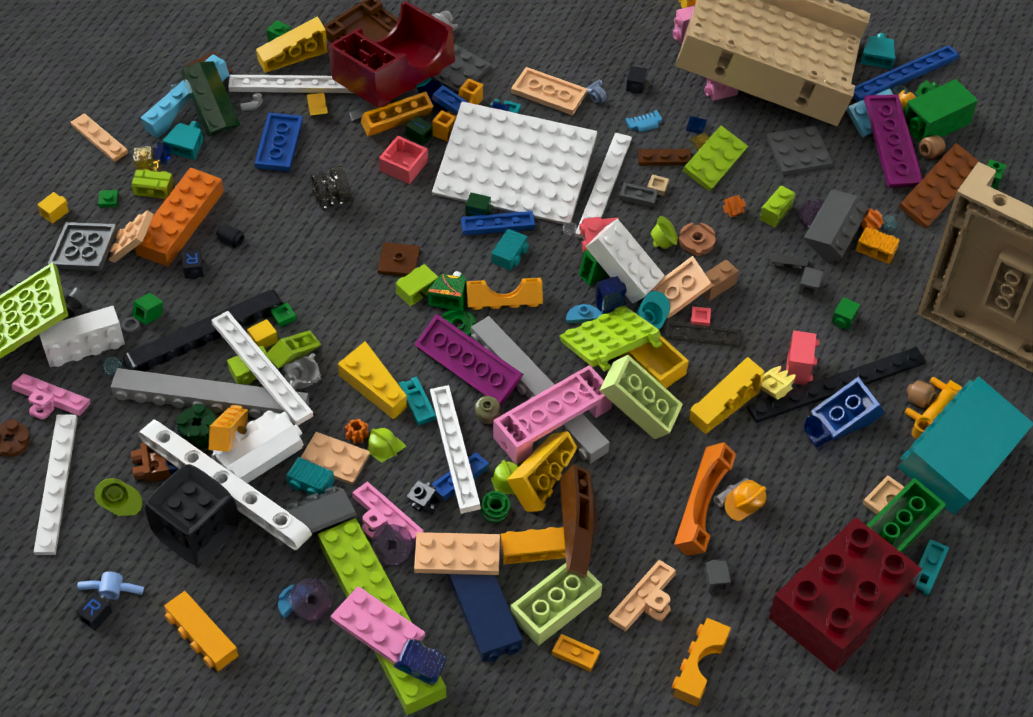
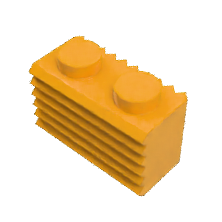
[856,227,900,264]

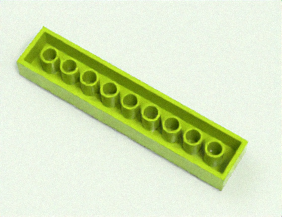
[318,518,447,715]

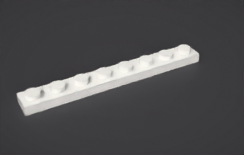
[228,75,353,93]
[575,133,632,239]
[212,311,313,426]
[430,385,481,514]
[34,415,78,555]

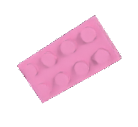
[330,586,425,667]

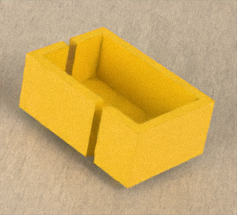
[619,336,689,388]

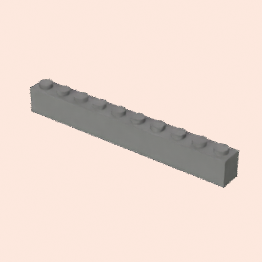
[470,316,610,464]
[111,368,309,423]

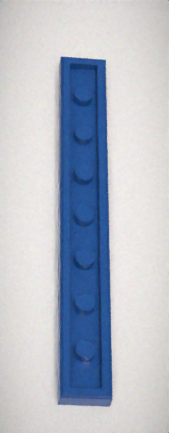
[852,45,959,102]

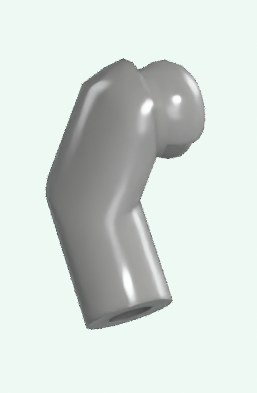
[241,93,263,112]

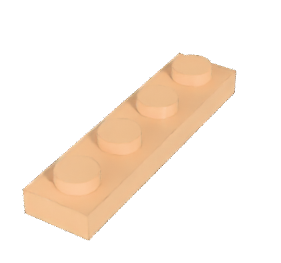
[71,113,128,162]

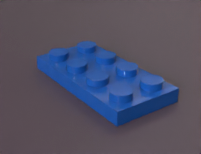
[254,113,303,172]

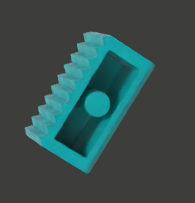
[491,229,529,271]
[286,457,335,496]

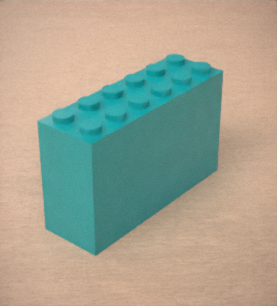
[898,376,1033,515]

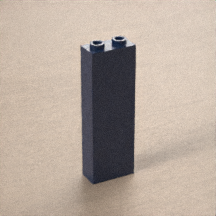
[446,574,523,662]

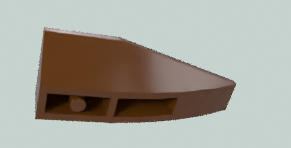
[560,464,598,578]

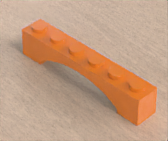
[674,442,736,556]

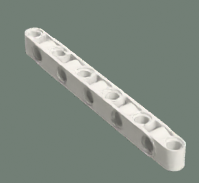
[138,420,312,550]

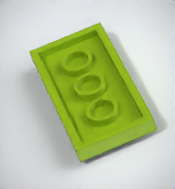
[682,125,748,191]

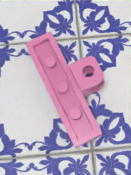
[12,373,90,419]
[352,482,424,547]

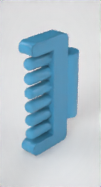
[626,110,662,133]

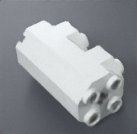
[211,411,303,483]

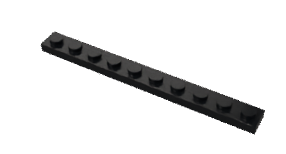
[747,347,926,423]

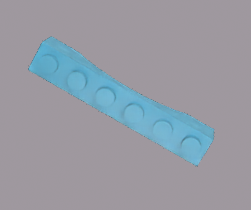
[141,55,230,139]

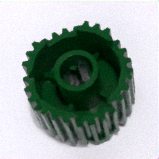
[176,403,217,449]

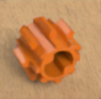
[723,195,746,217]
[861,208,884,230]
[345,419,369,444]

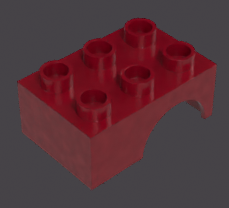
[328,1,455,108]
[769,517,922,673]

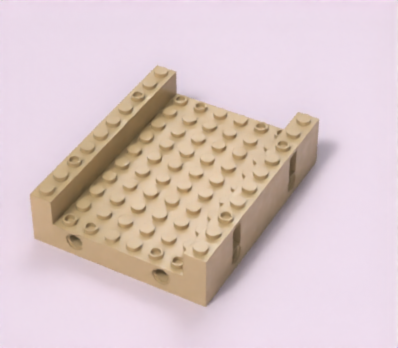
[675,0,870,126]
[917,162,1033,373]

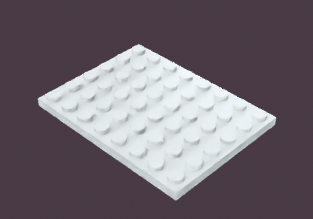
[432,102,597,226]

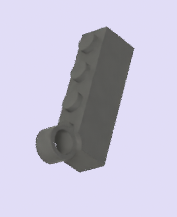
[8,271,89,318]

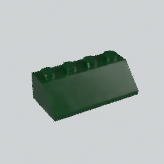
[181,61,240,137]

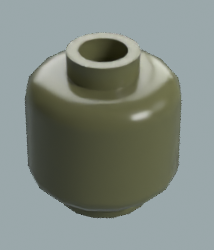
[475,396,501,424]

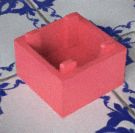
[379,136,428,184]
[786,330,819,385]

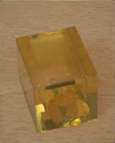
[133,146,159,172]

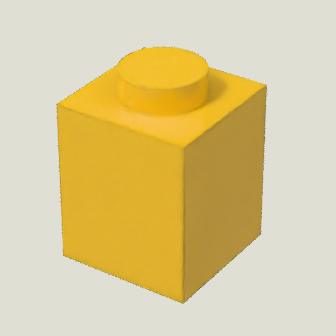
[37,192,69,224]
[247,319,278,349]

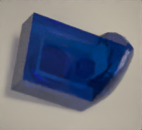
[148,142,171,165]
[804,415,833,448]

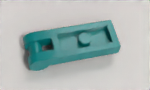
[398,377,436,426]
[914,539,950,596]

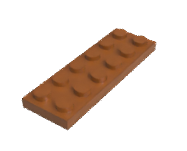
[898,143,979,229]

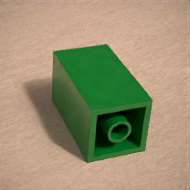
[904,79,978,143]

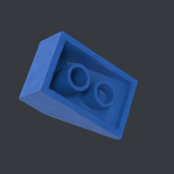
[811,377,886,440]

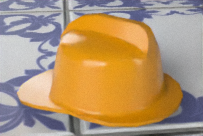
[724,480,767,521]

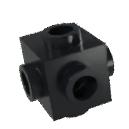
[406,481,443,515]

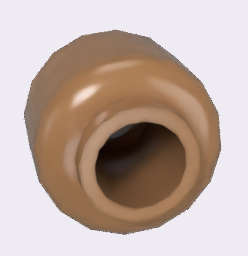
[919,135,946,159]
[906,380,937,409]

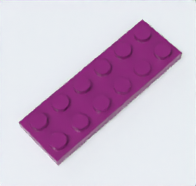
[864,94,922,188]
[414,314,524,406]

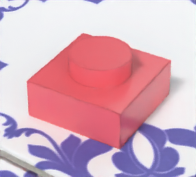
[690,306,711,328]

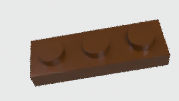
[637,149,691,166]

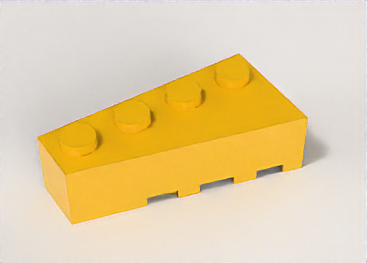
[256,16,328,73]
[338,341,407,420]
[689,357,765,434]
[507,431,577,512]

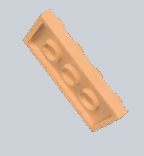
[511,67,587,116]
[414,532,500,575]

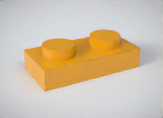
[552,634,600,672]

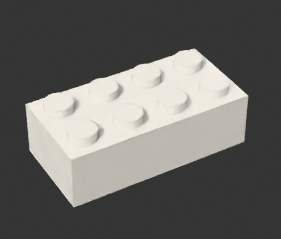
[586,219,665,303]
[39,306,125,367]

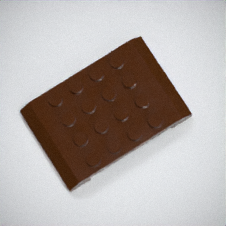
[324,0,398,43]

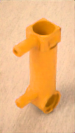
[905,377,963,440]

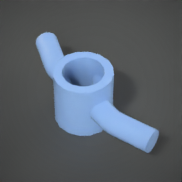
[77,572,144,600]

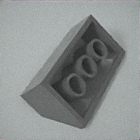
[803,189,869,263]
[269,486,356,546]

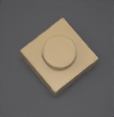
[647,174,669,196]

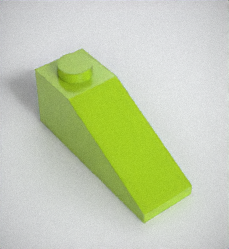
[266,330,321,369]

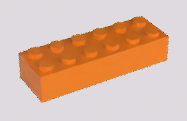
[135,167,224,267]

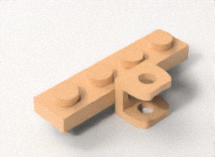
[608,560,676,632]

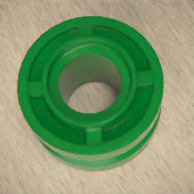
[480,491,510,523]

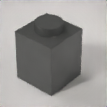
[798,267,823,298]
[704,560,731,593]

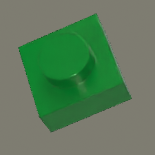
[98,190,119,208]
[271,303,297,327]

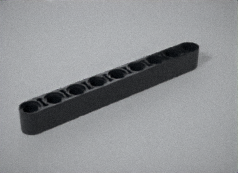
[122,290,284,372]

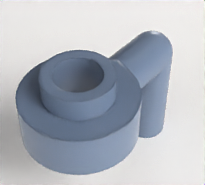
[587,79,607,104]

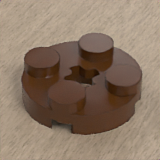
[0,419,30,457]

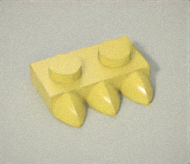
[761,366,796,400]

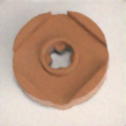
[679,223,716,256]

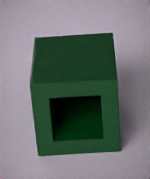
[406,116,433,146]
[465,192,494,216]

